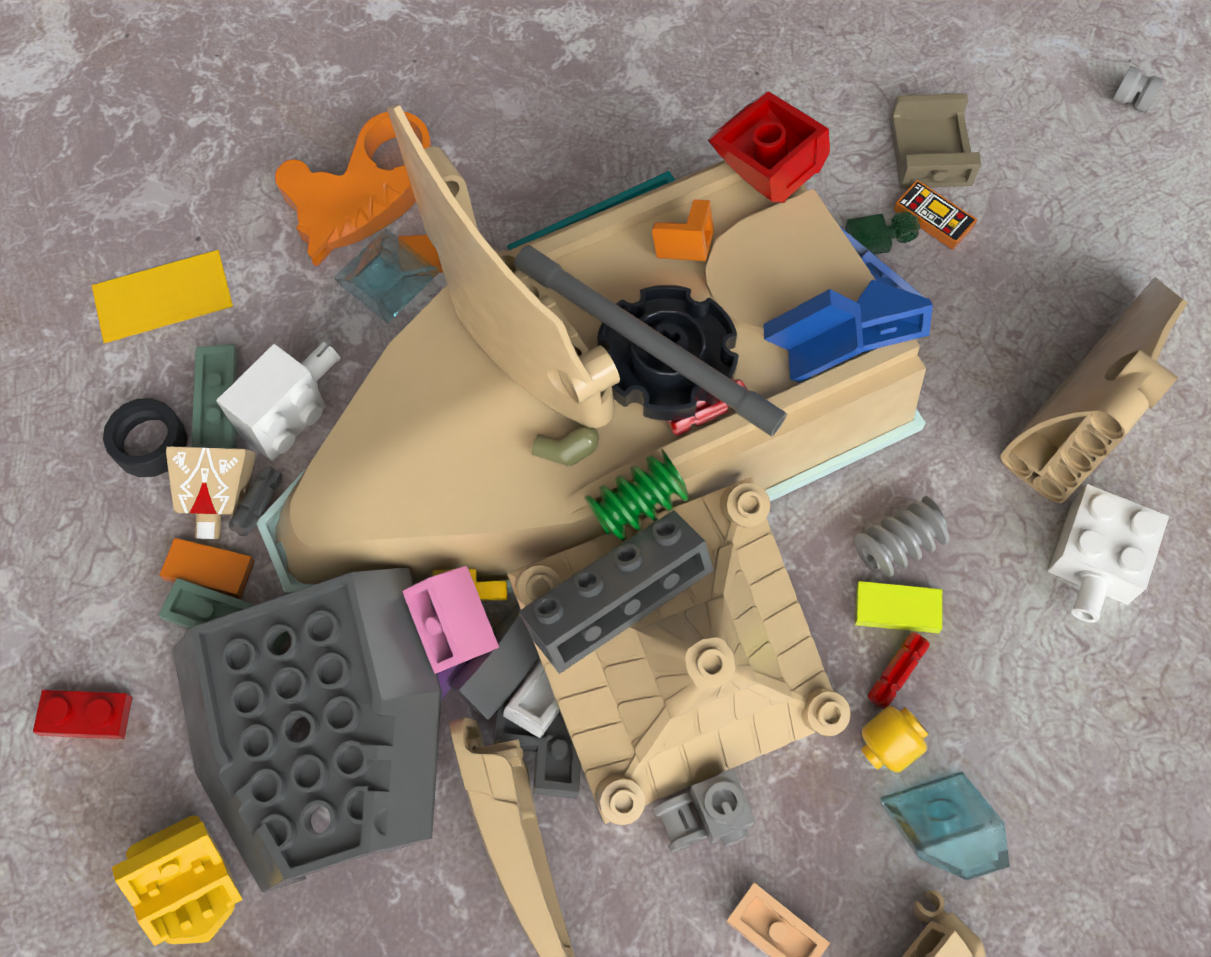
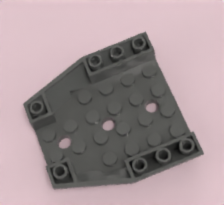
[172,567,442,893]

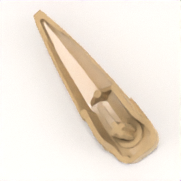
[449,718,575,957]

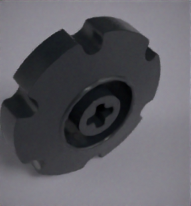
[597,285,739,421]

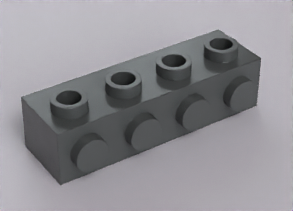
[519,510,714,674]

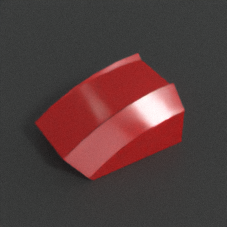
[708,91,830,203]

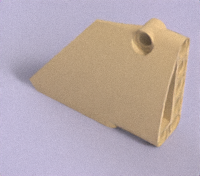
[387,104,620,428]
[1001,277,1188,503]

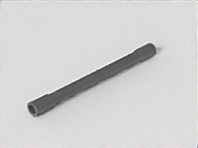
[514,245,787,437]

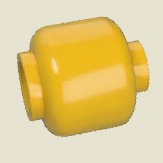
[861,706,929,773]

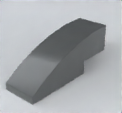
[448,603,539,720]

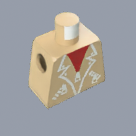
[166,447,255,539]

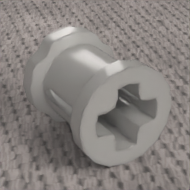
[653,794,707,853]

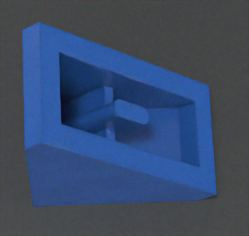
[857,280,933,352]

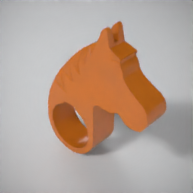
[275,111,433,266]

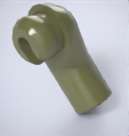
[532,425,599,466]

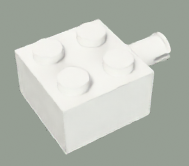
[216,341,340,462]
[1047,484,1169,623]

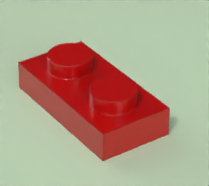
[33,690,132,739]

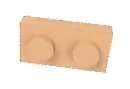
[726,883,830,957]

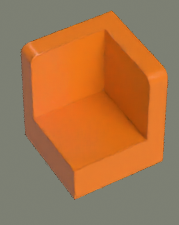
[652,199,714,261]

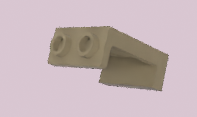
[890,93,981,189]

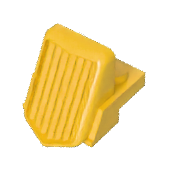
[111,815,243,946]

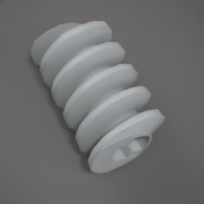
[854,495,950,577]

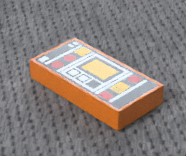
[894,180,978,250]

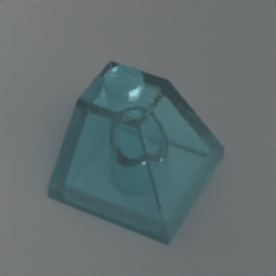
[334,228,439,324]
[880,771,1010,881]

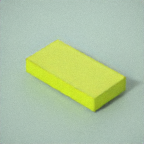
[855,581,943,634]

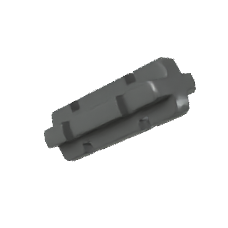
[229,466,282,536]

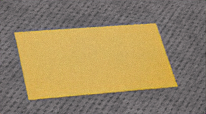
[91,249,233,344]

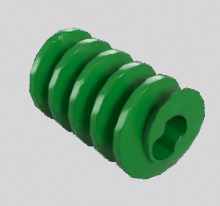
[584,448,689,541]

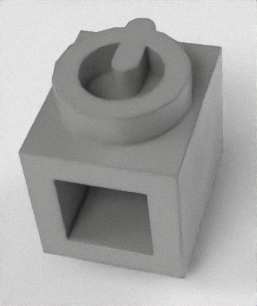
[690,769,756,847]

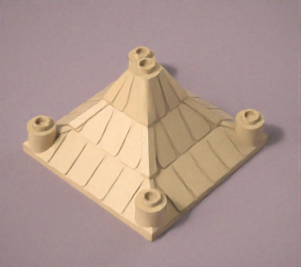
[507,477,851,825]

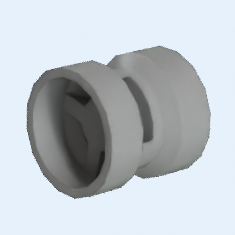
[1113,66,1164,113]

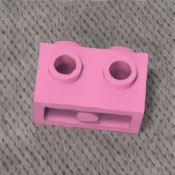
[402,566,499,674]

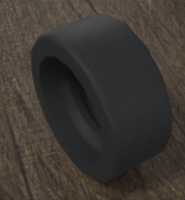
[103,398,187,478]

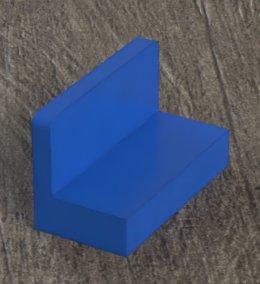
[763,289,864,383]

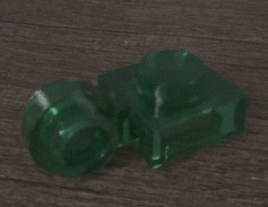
[845,212,920,255]

